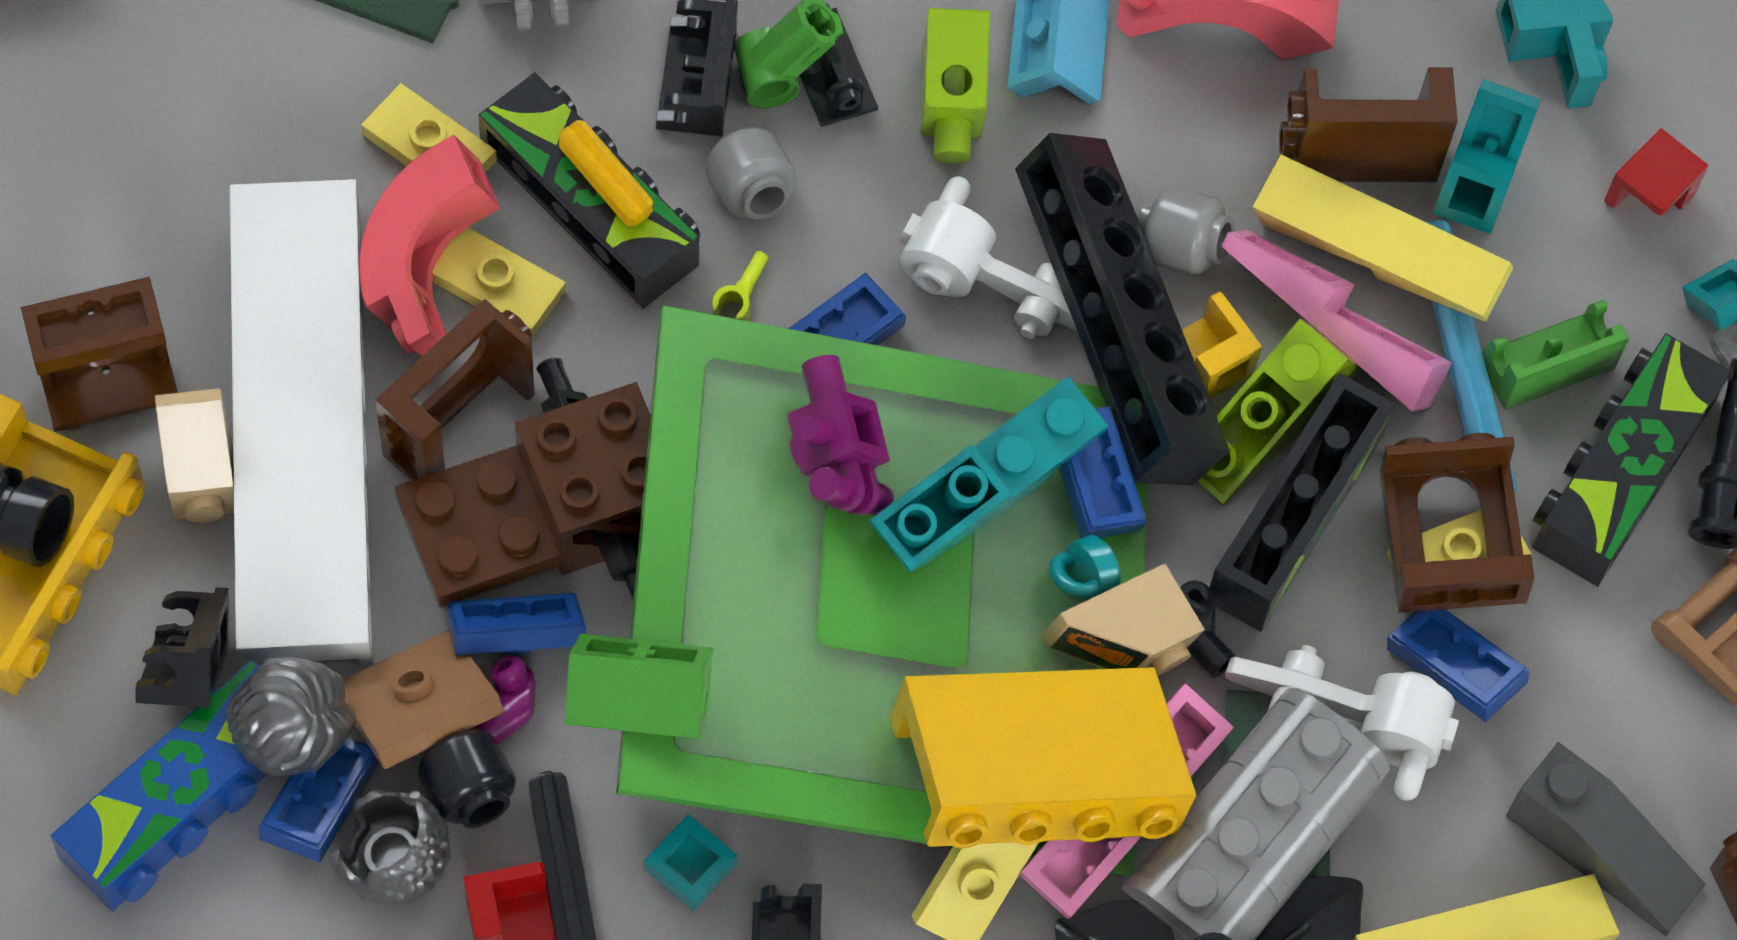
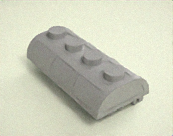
[1122,687,1390,940]

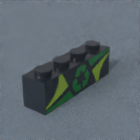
[478,72,700,309]
[1532,333,1731,587]
[1209,373,1395,632]

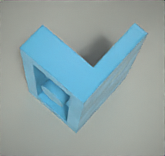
[1007,0,1109,104]

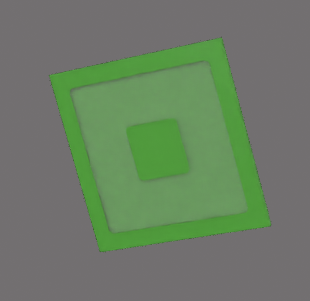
[616,305,1148,876]

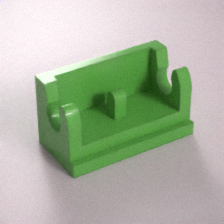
[1482,300,1629,410]
[565,633,714,739]

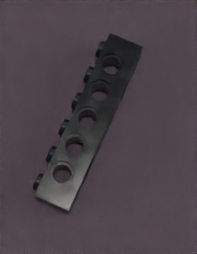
[1015,132,1230,485]

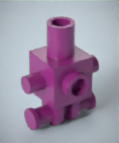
[787,355,894,516]

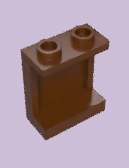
[1279,67,1458,182]

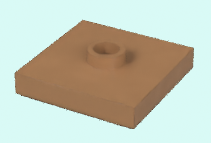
[342,629,504,769]

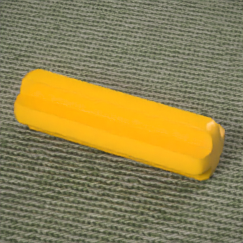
[558,120,653,227]

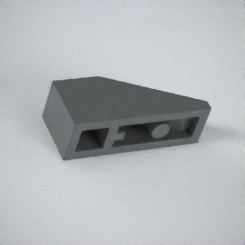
[1506,742,1706,936]

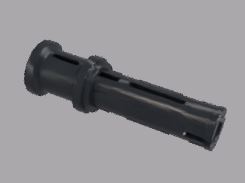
[1688,358,1737,549]

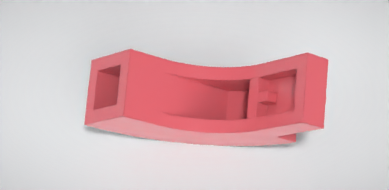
[1116,0,1339,60]
[359,135,501,357]

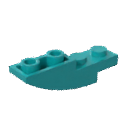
[869,376,1109,574]

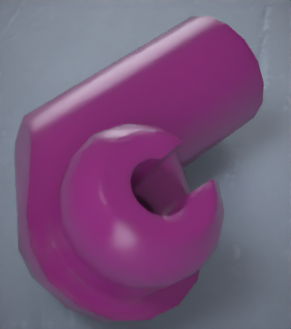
[471,655,536,744]

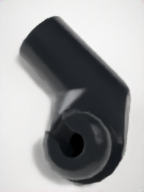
[1180,580,1236,678]

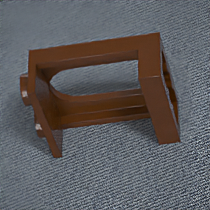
[21,276,178,432]
[375,299,535,481]
[1380,433,1534,613]

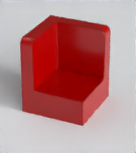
[1604,128,1709,215]
[463,861,556,940]

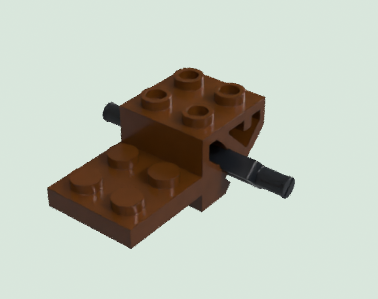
[394,357,650,608]

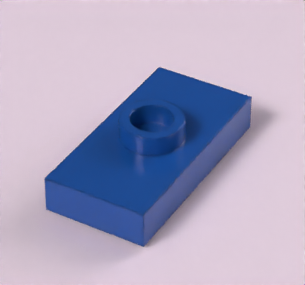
[788,272,906,345]
[1059,406,1147,538]
[447,593,586,655]
[1387,609,1529,722]
[259,738,379,863]

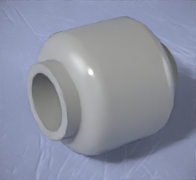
[705,127,796,220]
[1138,187,1234,274]

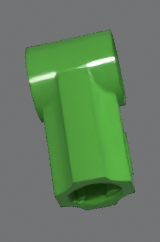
[734,0,843,108]

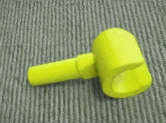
[712,251,769,321]

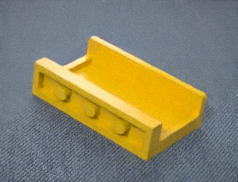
[0,394,145,696]
[890,667,1196,848]

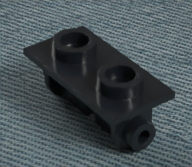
[799,1,878,127]

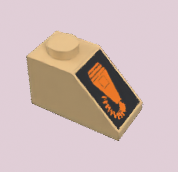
[1040,563,1205,675]

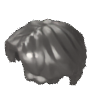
[226,657,355,776]
[329,789,451,904]

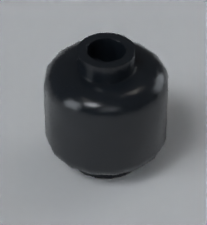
[418,728,516,828]

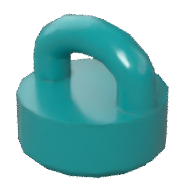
[1049,534,1121,601]

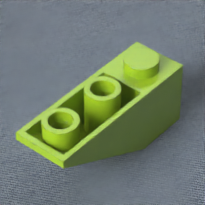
[1197,319,1360,505]

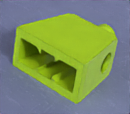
[920,8,990,164]

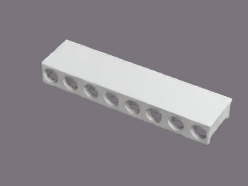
[230,179,373,668]

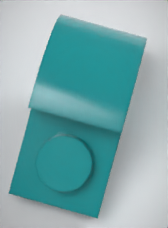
[1496,0,1613,108]
[1433,79,1541,234]

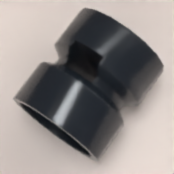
[0,462,74,567]

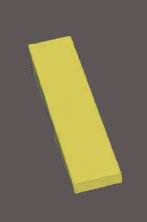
[1253,154,1514,322]
[1354,874,1620,940]

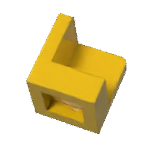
[1182,291,1262,400]

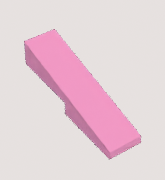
[1221,230,1452,412]
[1019,683,1234,919]

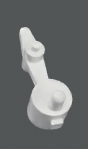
[899,176,1077,339]
[1225,645,1459,801]

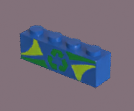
[50,660,268,912]

